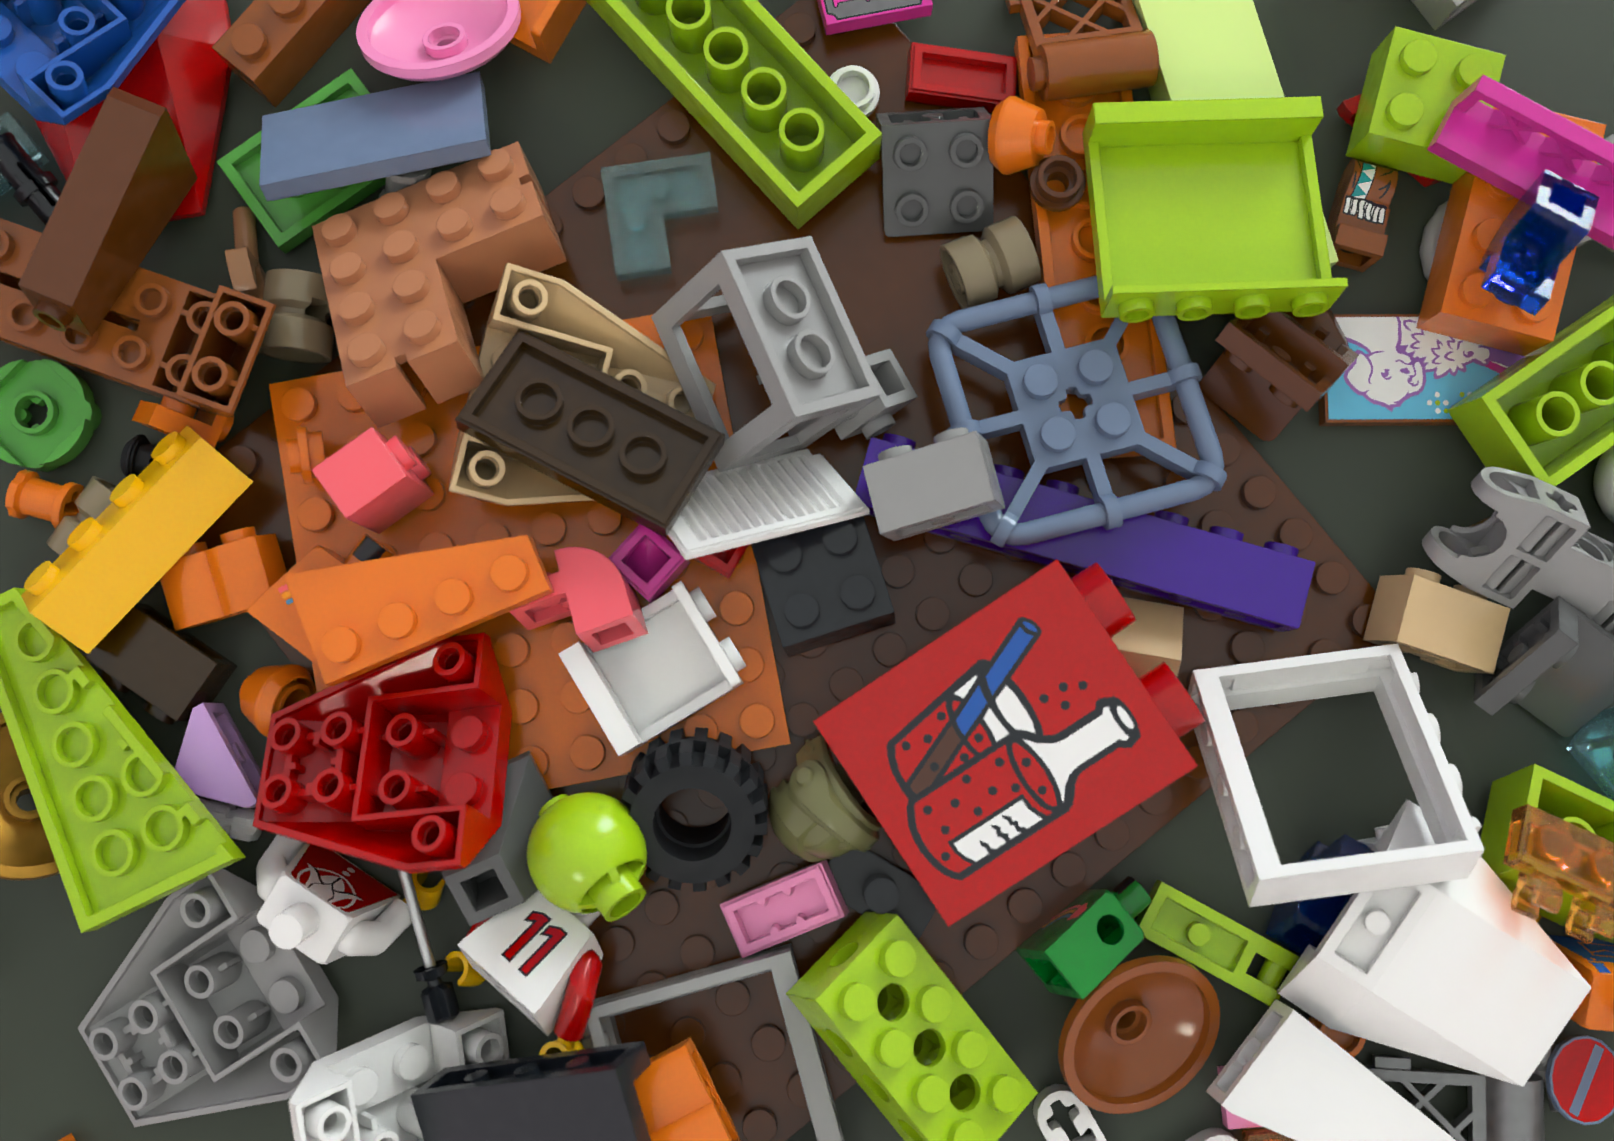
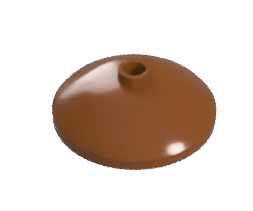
[1058,955,1220,1114]

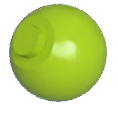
[527,792,647,922]

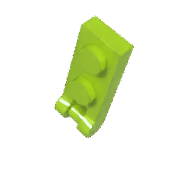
[1135,880,1300,1006]

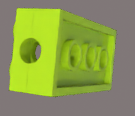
[786,911,1038,1141]

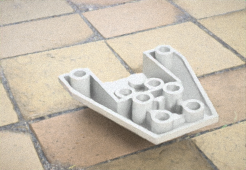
[1277,799,1592,1087]
[288,1008,510,1141]

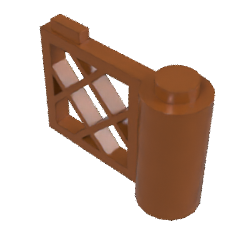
[1005,0,1159,102]

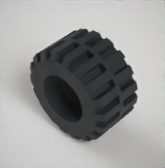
[620,727,768,892]

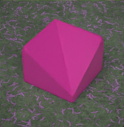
[608,524,690,603]

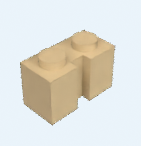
[1363,568,1510,674]

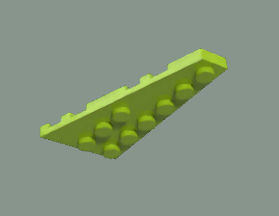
[0,587,246,933]

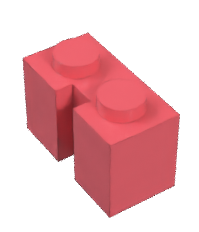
[312,427,435,534]

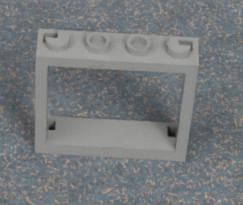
[582,943,845,1141]

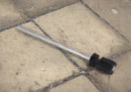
[398,870,460,1025]

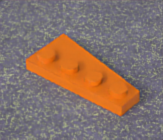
[283,535,554,686]

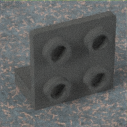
[876,107,993,237]
[1473,596,1614,737]

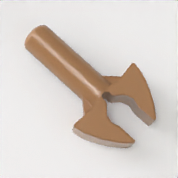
[225,206,265,300]

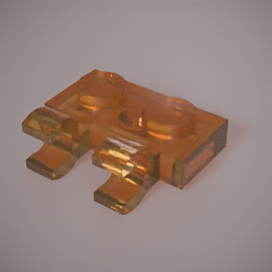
[1503,804,1614,944]

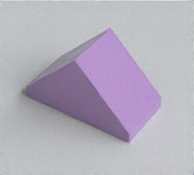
[175,702,261,808]

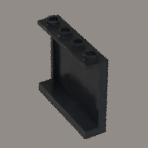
[410,1041,651,1141]

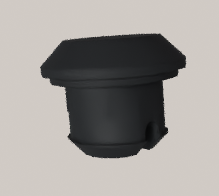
[120,434,156,477]

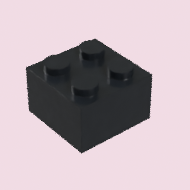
[751,516,896,657]

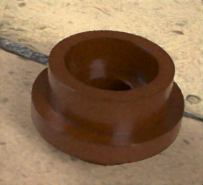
[1029,155,1086,212]

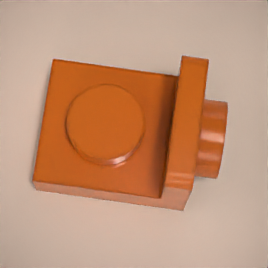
[132,396,234,448]

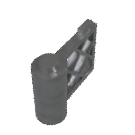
[1363,1054,1545,1141]

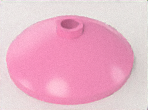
[356,0,521,82]

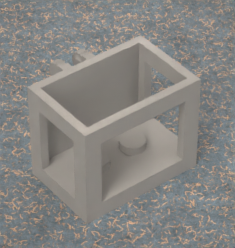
[651,236,882,473]

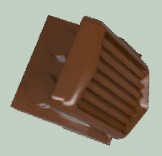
[1200,309,1359,441]

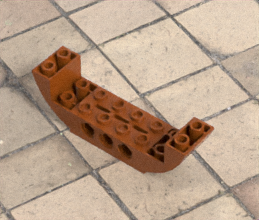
[0,218,276,417]

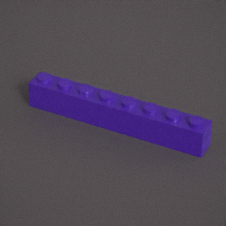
[855,434,1316,632]

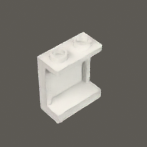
[558,581,747,756]

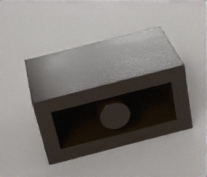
[84,603,237,725]

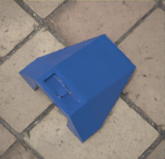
[0,0,186,125]

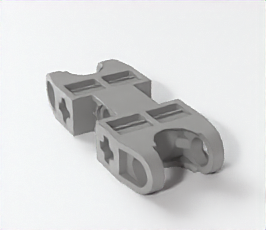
[1422,466,1614,636]

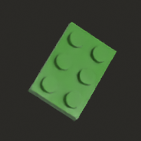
[216,68,386,254]

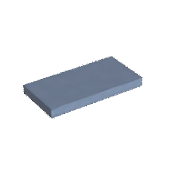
[259,71,491,201]

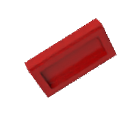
[905,42,1017,113]

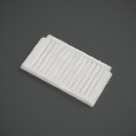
[668,449,870,560]

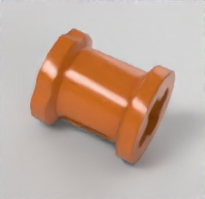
[5,469,84,529]

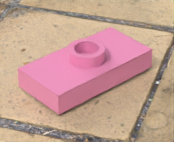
[719,860,849,958]

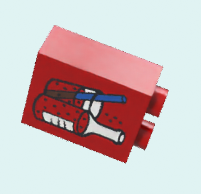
[813,559,1205,927]

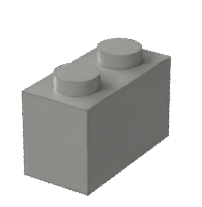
[863,427,1005,541]

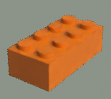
[1416,107,1607,356]

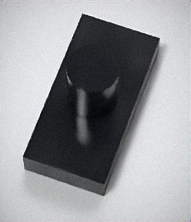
[828,850,936,940]

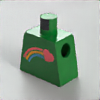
[1016,876,1152,999]

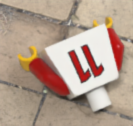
[445,890,603,1055]

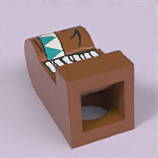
[1327,158,1398,272]

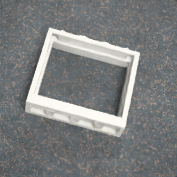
[1188,644,1485,907]

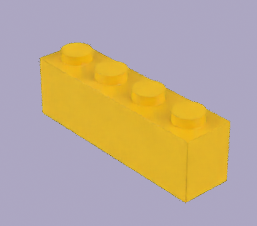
[21,425,253,654]

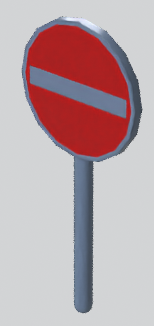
[1545,1035,1614,1126]

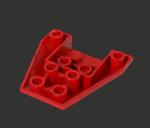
[33,0,232,221]
[252,632,512,873]

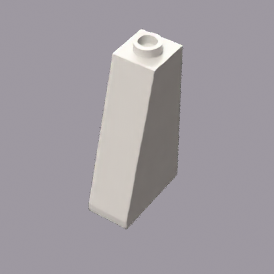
[1206,999,1456,1141]

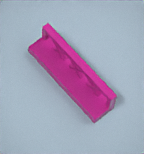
[1427,74,1614,250]

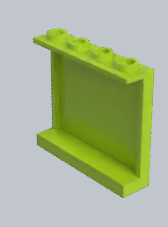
[1082,96,1348,323]

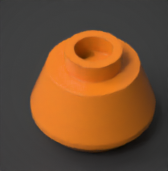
[988,96,1056,175]
[239,664,316,737]

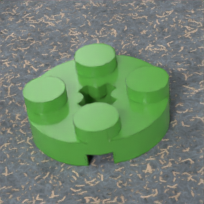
[0,359,102,472]

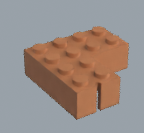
[312,141,567,428]

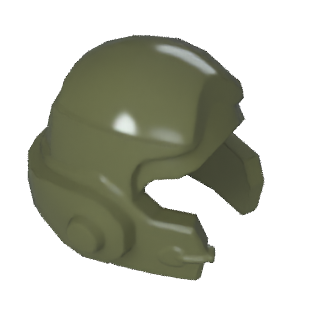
[768,735,882,863]

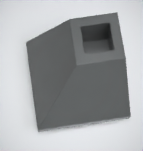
[441,751,554,926]

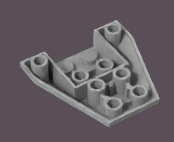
[77,869,339,1127]

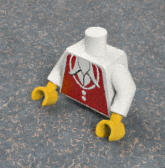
[256,835,445,965]

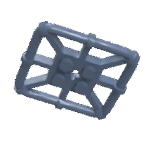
[926,275,1228,548]

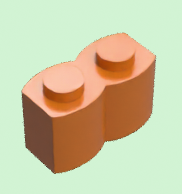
[160,526,287,631]
[634,1038,741,1141]

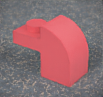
[509,547,648,653]

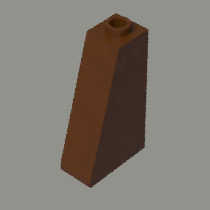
[18,87,198,337]

